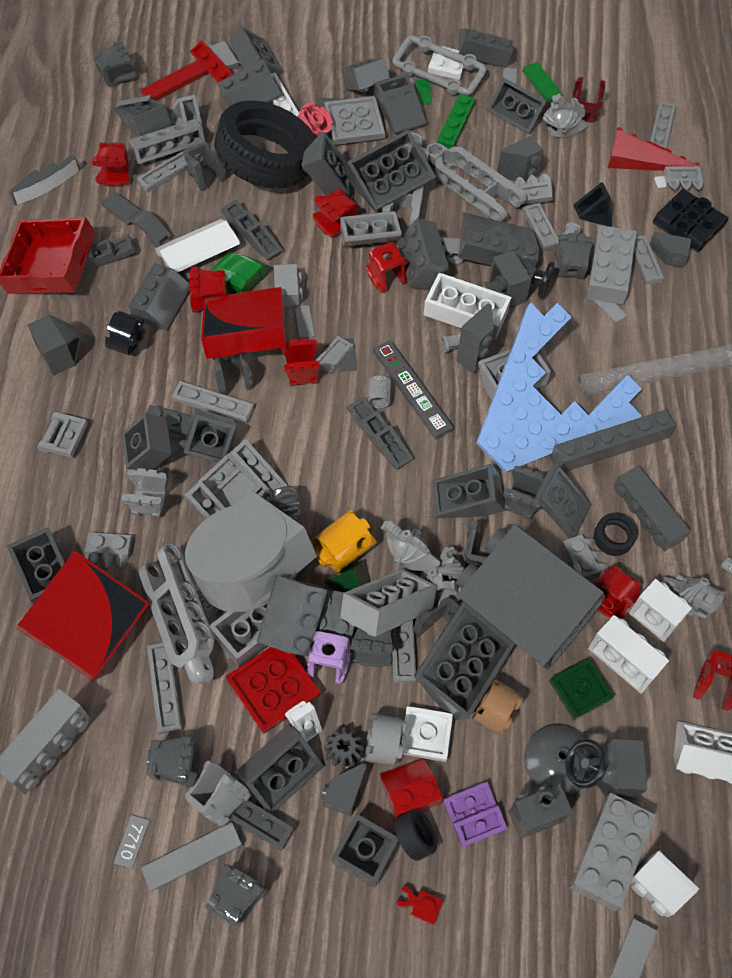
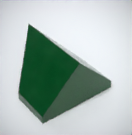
[325,558,370,593]

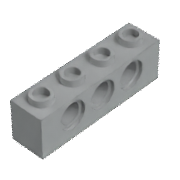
[128,119,205,164]

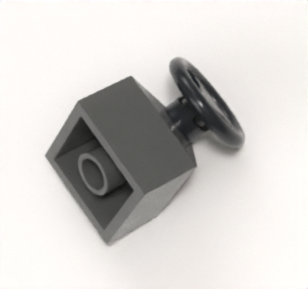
[489,250,554,308]
[565,739,647,800]

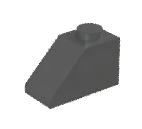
[650,232,691,268]
[321,764,367,816]

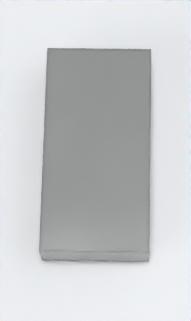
[210,41,239,70]
[315,336,354,375]

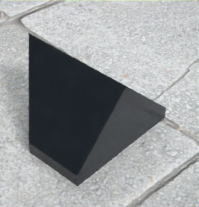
[573,182,612,227]

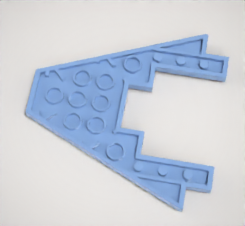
[476,303,642,472]

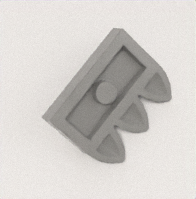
[663,166,703,190]
[515,173,553,205]
[85,533,132,569]
[561,535,607,579]

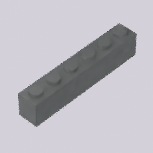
[551,409,675,472]

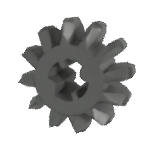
[273,486,301,520]
[324,727,364,769]

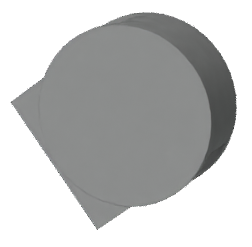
[185,491,317,612]

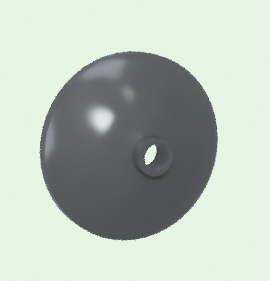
[524,725,595,796]

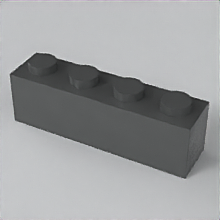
[614,466,690,552]

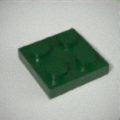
[549,658,614,721]

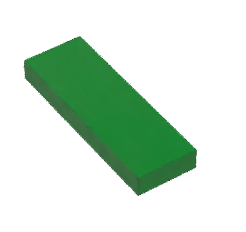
[522,62,563,103]

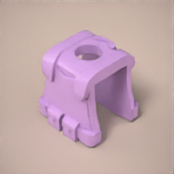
[307,631,351,684]

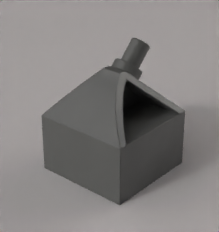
[27,315,90,376]
[122,413,185,471]

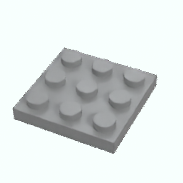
[324,96,385,145]

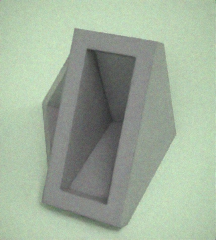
[168,95,204,131]

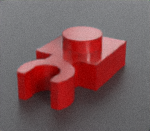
[396,887,443,926]

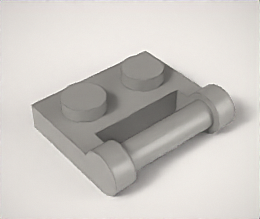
[37,412,88,458]

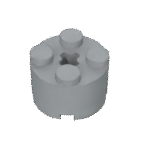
[365,713,406,766]

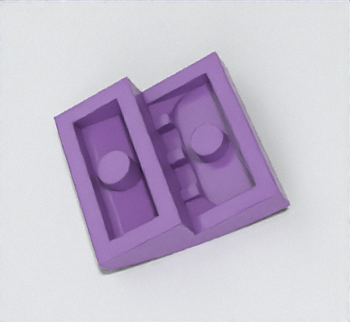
[442,781,507,847]

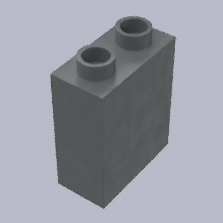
[456,524,605,670]

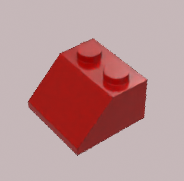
[379,758,443,820]

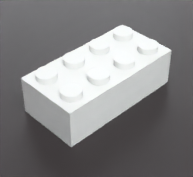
[424,273,511,340]

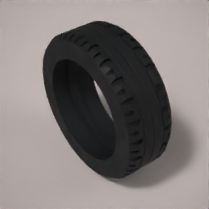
[214,100,315,189]

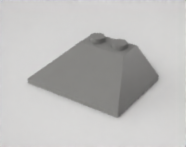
[184,439,288,519]

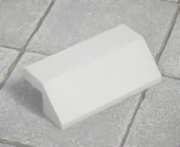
[155,219,240,272]

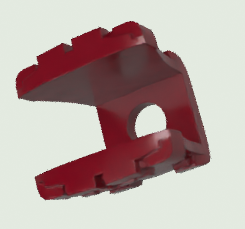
[572,77,606,123]

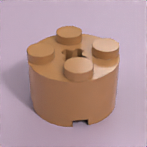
[472,679,523,734]

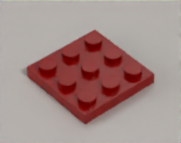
[225,647,321,734]

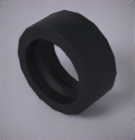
[594,513,637,556]
[395,809,437,861]

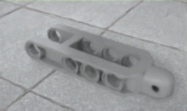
[382,133,429,228]
[427,143,527,222]
[139,543,214,684]

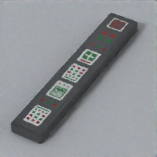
[373,340,453,440]

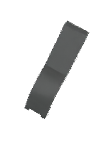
[101,191,172,247]

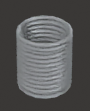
[368,375,391,408]

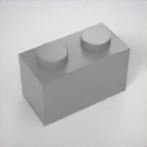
[274,264,302,307]

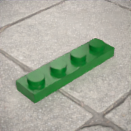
[436,93,475,149]

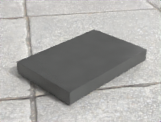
[535,464,591,538]

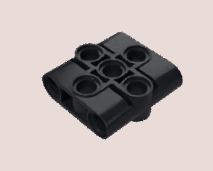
[653,189,729,252]

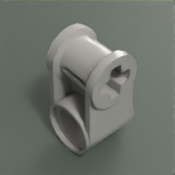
[440,237,464,264]

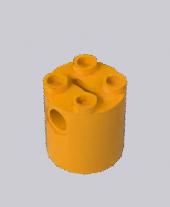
[313,510,377,572]

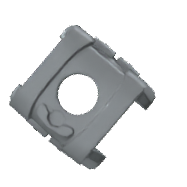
[122,468,167,517]
[185,760,251,826]

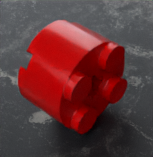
[592,566,641,619]

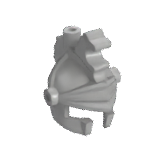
[543,94,588,137]
[381,521,441,571]
[420,547,464,608]
[662,574,726,620]

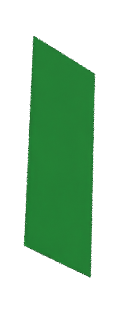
[416,79,432,104]

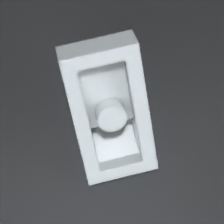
[285,701,323,742]

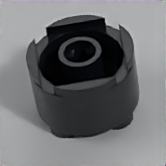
[105,311,145,356]

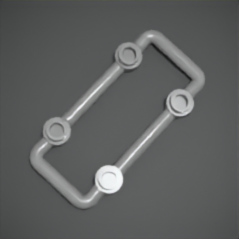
[392,35,486,96]

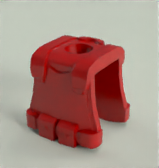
[92,142,130,187]
[313,189,357,238]
[366,242,407,293]
[189,267,226,312]
[281,338,321,386]
[693,650,732,711]

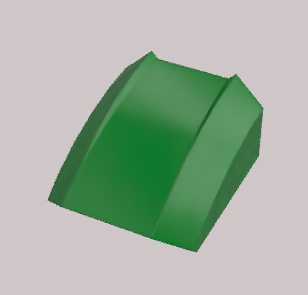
[213,253,268,294]

